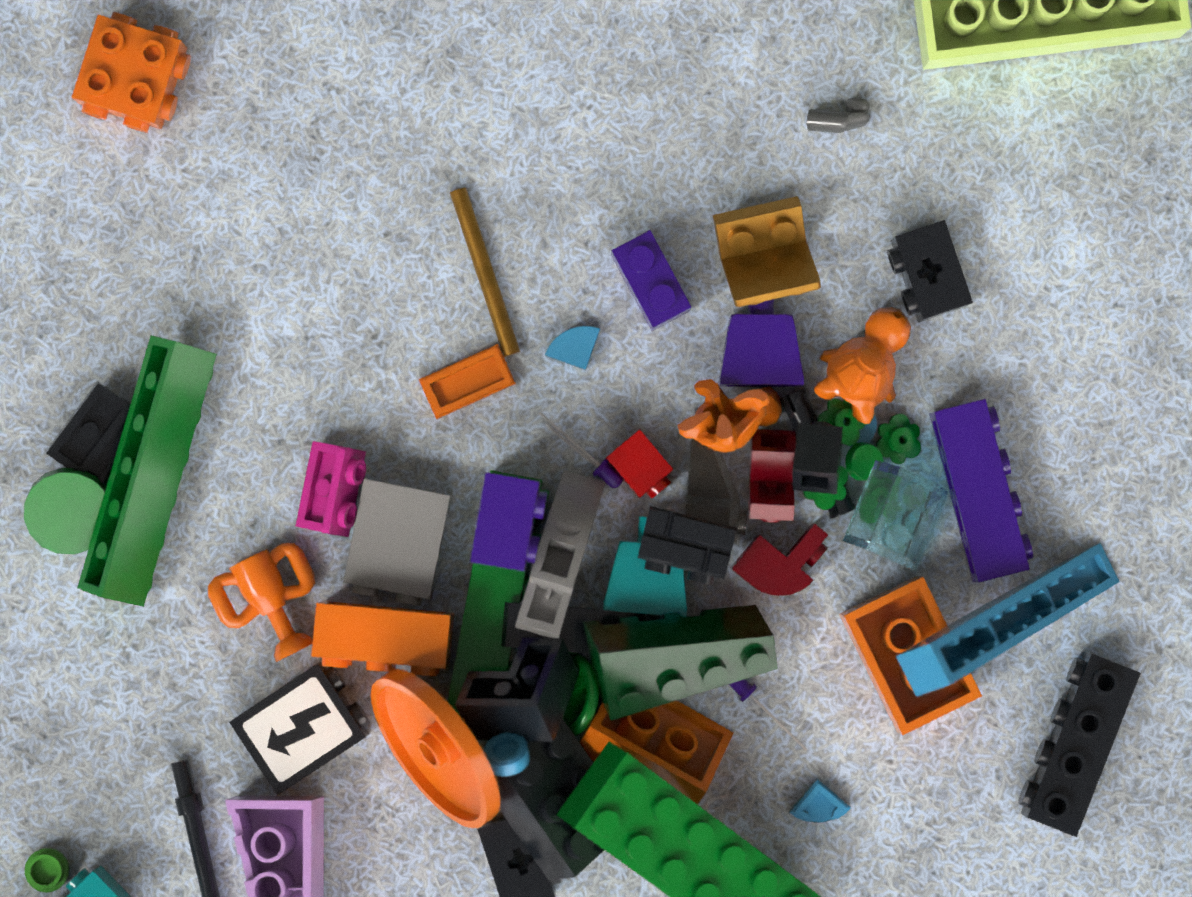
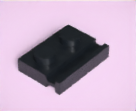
[46,381,130,484]

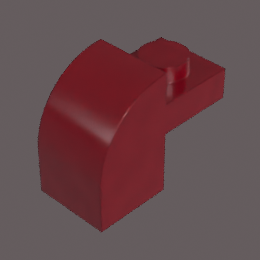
[748,429,796,523]
[730,524,828,596]

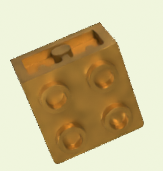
[713,196,821,307]

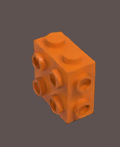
[71,12,191,133]

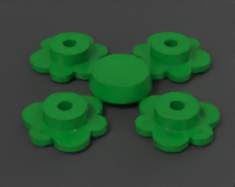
[803,398,921,525]

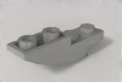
[515,470,605,638]

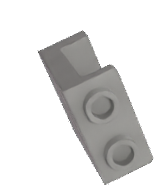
[343,479,452,606]

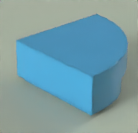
[545,326,600,370]
[789,779,851,823]

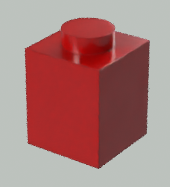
[606,429,674,499]

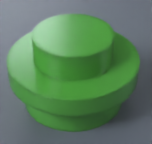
[25,848,70,893]

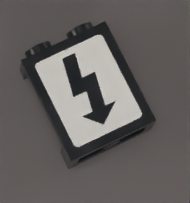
[229,662,370,796]

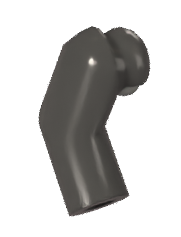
[807,98,871,133]

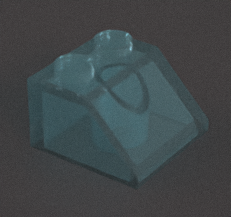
[842,460,949,573]

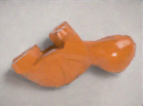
[814,307,911,424]
[677,379,782,453]

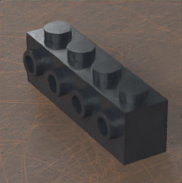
[1018,652,1141,837]

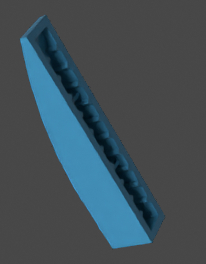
[896,543,1120,697]

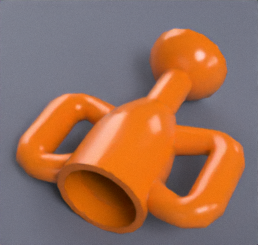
[208,543,316,662]

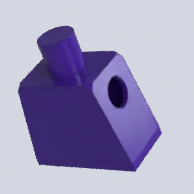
[718,299,804,387]

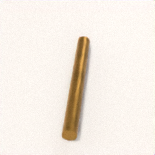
[450,187,520,357]

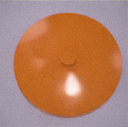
[371,669,501,829]

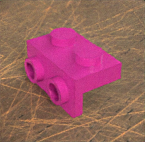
[295,441,366,537]

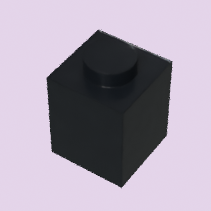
[792,421,843,494]

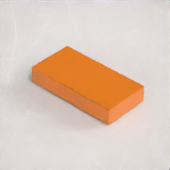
[419,344,516,420]

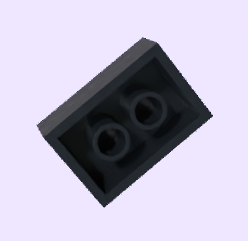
[495,719,604,881]

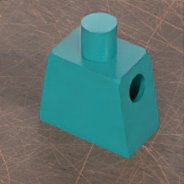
[603,516,687,617]

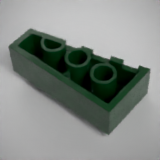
[584,605,778,721]

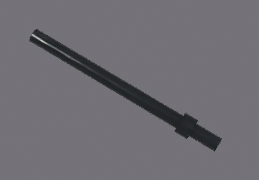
[171,759,220,897]

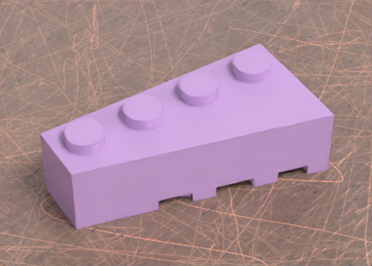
[225,795,324,897]

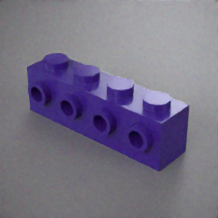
[929,399,1033,583]

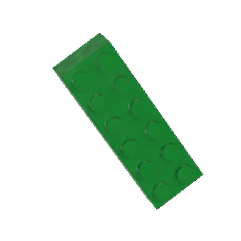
[557,742,821,897]

